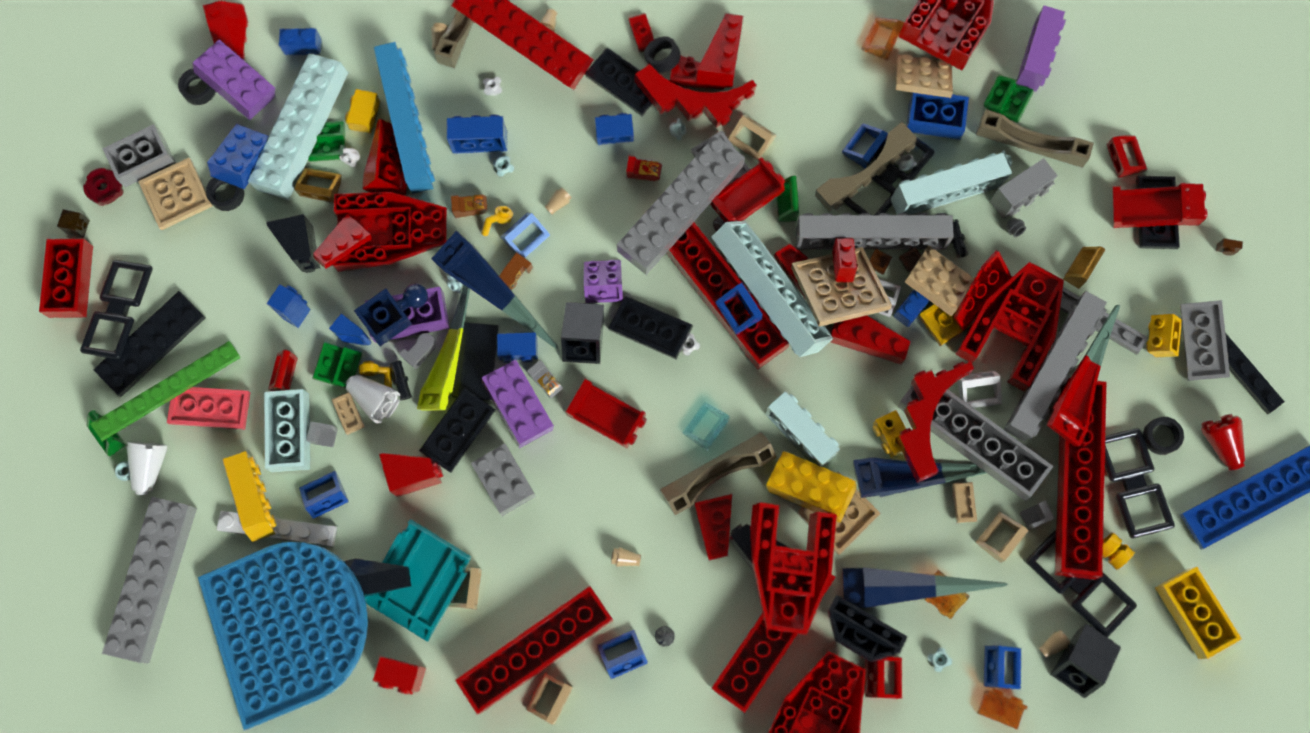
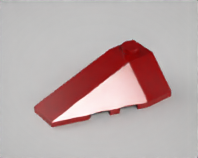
[203,0,248,60]
[362,119,407,195]
[954,250,1012,331]

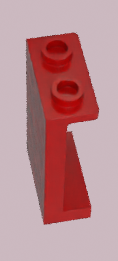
[709,157,785,222]
[1113,183,1190,228]
[566,379,647,448]

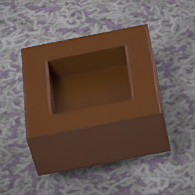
[1216,238,1243,256]
[899,247,921,274]
[870,249,892,275]

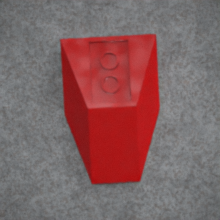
[898,0,994,71]
[333,192,447,272]
[768,651,866,733]

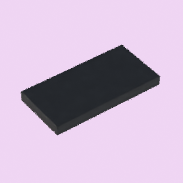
[585,47,652,117]
[1136,176,1180,249]
[608,296,693,360]
[452,322,499,400]
[419,388,496,473]

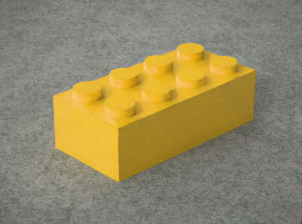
[223,451,277,542]
[766,451,857,523]
[1155,567,1242,659]

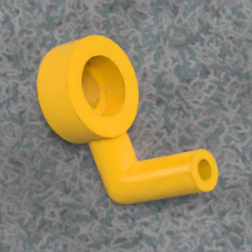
[481,206,513,236]
[359,361,392,388]

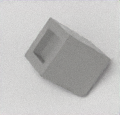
[306,422,338,447]
[1020,500,1055,530]

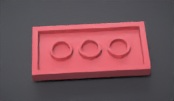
[167,387,251,430]

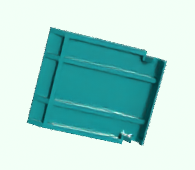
[364,519,472,642]

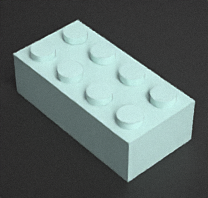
[264,389,310,472]
[765,392,840,467]

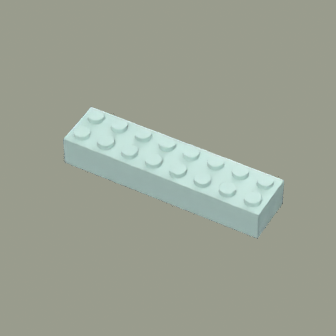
[248,53,348,200]
[712,220,834,357]

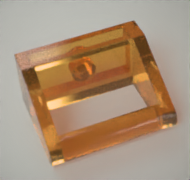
[861,17,904,61]

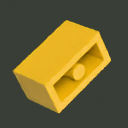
[345,89,381,134]

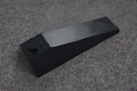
[343,558,411,597]

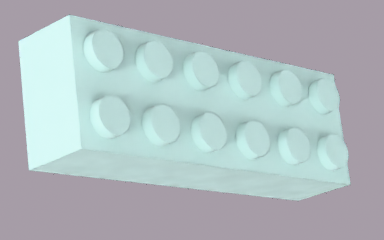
[891,153,1012,215]

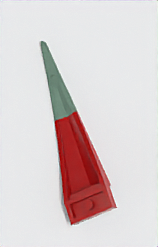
[1047,305,1120,446]

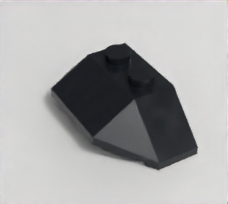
[828,595,908,662]

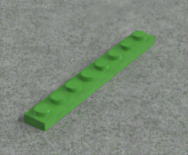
[90,341,240,441]

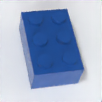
[906,93,969,140]
[447,114,508,154]
[207,124,269,189]

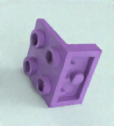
[584,260,623,303]

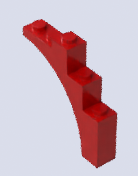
[634,64,757,128]
[896,362,974,483]

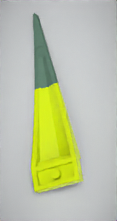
[417,285,470,411]

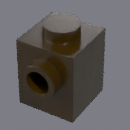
[57,209,90,237]

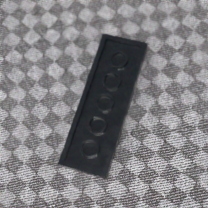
[93,291,206,397]

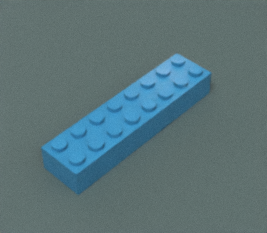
[374,42,435,194]

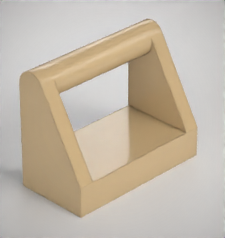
[729,115,776,160]
[976,512,1029,563]
[448,567,482,610]
[526,673,573,725]

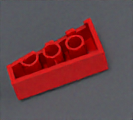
[696,13,743,88]
[830,315,911,365]

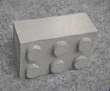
[102,124,176,187]
[990,158,1058,219]
[471,443,536,517]

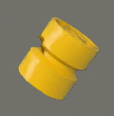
[1103,532,1135,570]

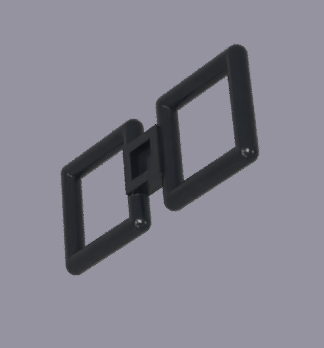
[843,138,935,215]
[80,260,153,360]
[1105,428,1175,539]
[1026,530,1137,637]

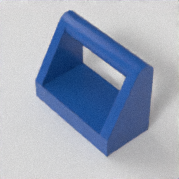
[842,123,888,169]
[715,283,763,334]
[329,314,372,346]
[299,471,349,519]
[597,630,648,679]
[984,646,1021,690]

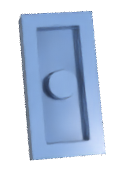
[500,212,550,258]

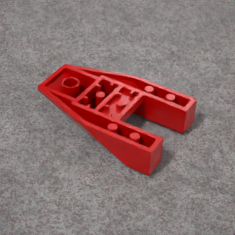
[955,262,1064,392]
[751,502,837,635]

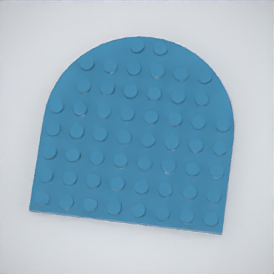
[198,542,368,730]

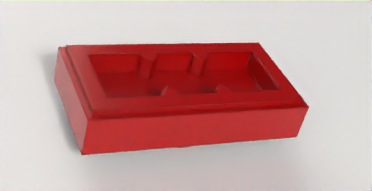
[628,13,654,52]

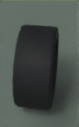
[644,36,681,73]
[178,68,216,105]
[206,177,245,211]
[1142,417,1184,455]

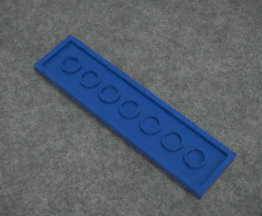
[1180,446,1310,550]

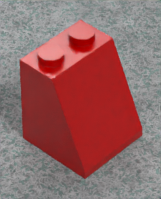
[379,453,443,497]

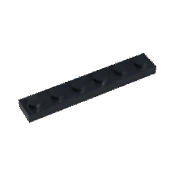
[1225,332,1285,415]

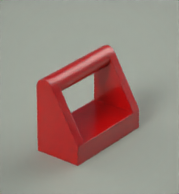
[1107,136,1148,178]
[268,350,298,391]
[865,657,902,699]

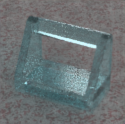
[682,402,730,451]

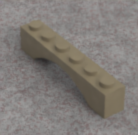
[434,10,474,68]
[976,110,1094,168]
[815,122,917,212]
[660,432,777,515]

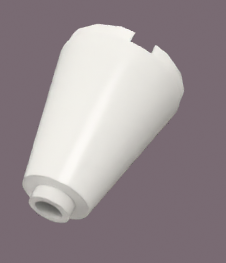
[346,375,400,424]
[126,442,167,495]

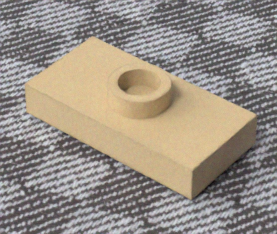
[332,392,365,435]
[952,482,977,523]

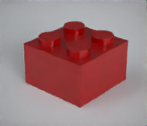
[373,656,426,695]

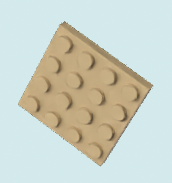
[791,247,892,327]

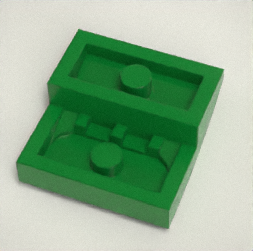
[983,75,1033,123]
[308,121,345,162]
[312,342,362,388]

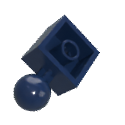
[354,283,428,347]

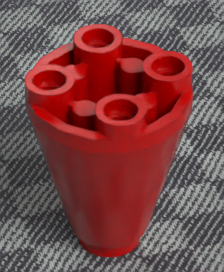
[1201,414,1245,471]

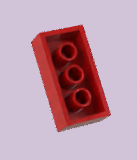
[39,239,93,318]

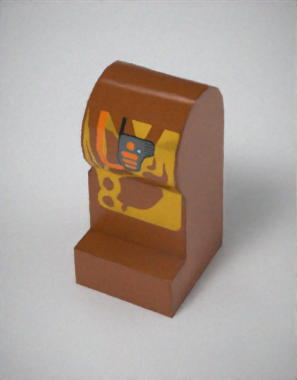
[451,194,488,218]
[500,253,533,290]

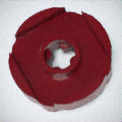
[83,168,124,206]

